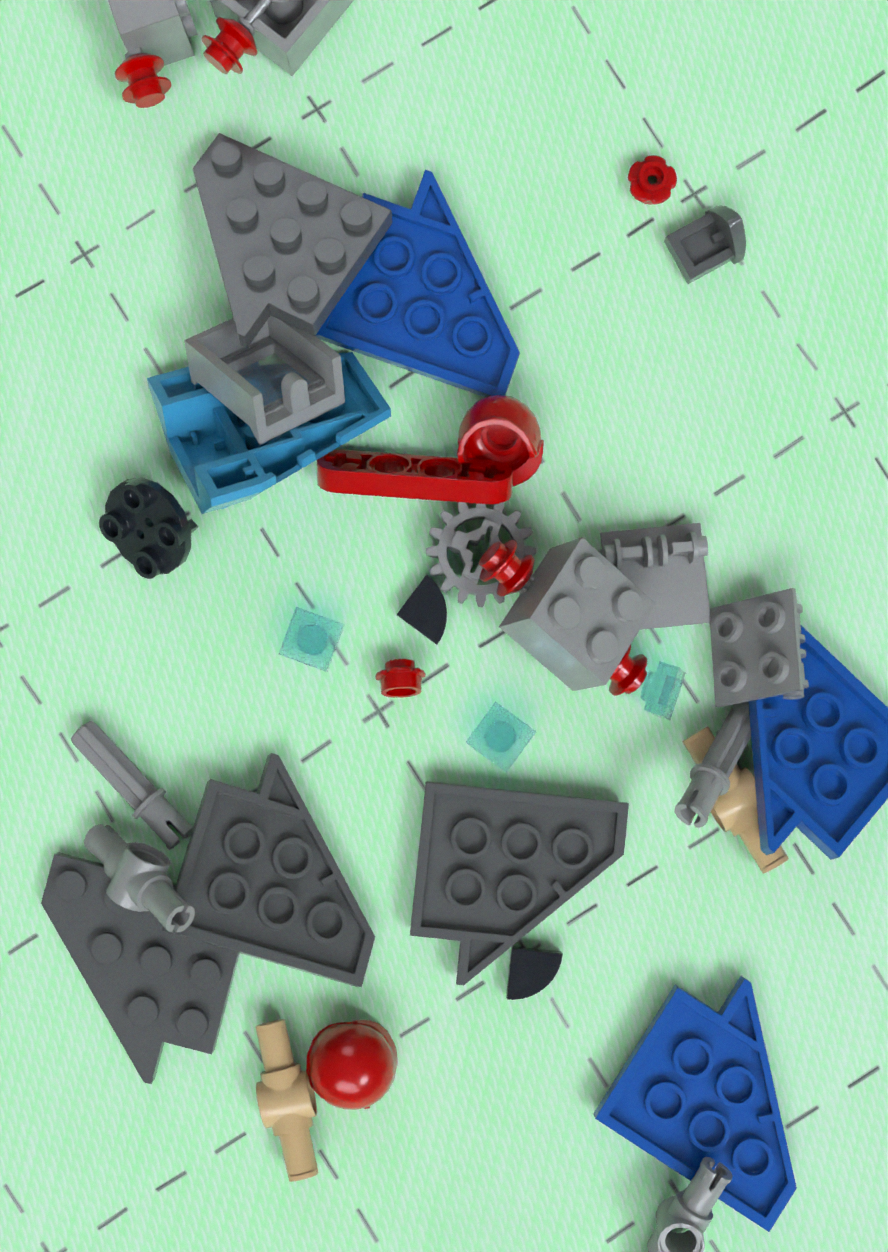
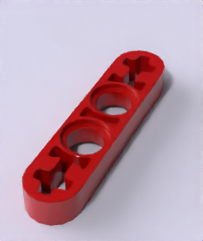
[317,450,513,504]

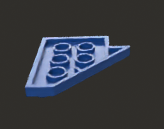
[315,170,520,397]
[748,625,888,860]
[593,976,797,1232]

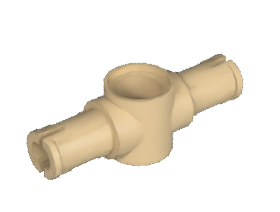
[682,727,789,874]
[255,1019,319,1182]

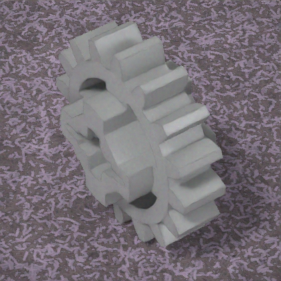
[426,502,536,607]

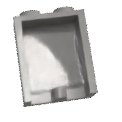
[184,315,345,445]

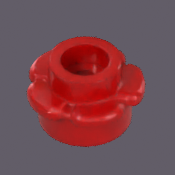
[628,155,677,205]
[375,659,426,698]

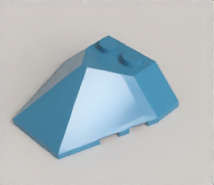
[147,352,391,514]

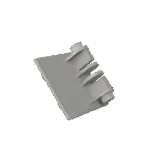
[600,523,711,630]
[710,588,809,707]

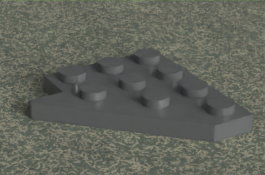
[162,753,375,987]

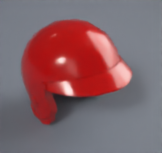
[457,395,544,487]
[306,1020,398,1110]

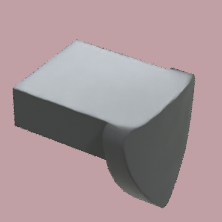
[664,205,746,284]

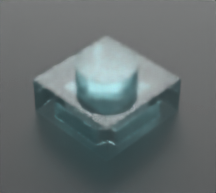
[279,607,345,672]
[641,661,686,720]
[466,701,536,773]

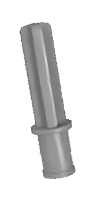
[674,702,751,828]
[71,721,193,850]

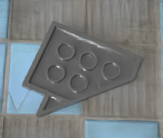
[193,133,392,348]
[410,781,629,986]
[41,852,240,1084]

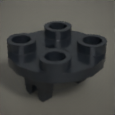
[99,477,198,579]

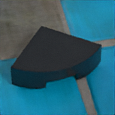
[397,574,447,645]
[506,946,563,1000]

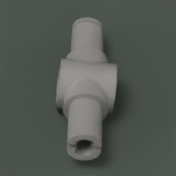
[84,824,195,932]
[647,1157,733,1252]

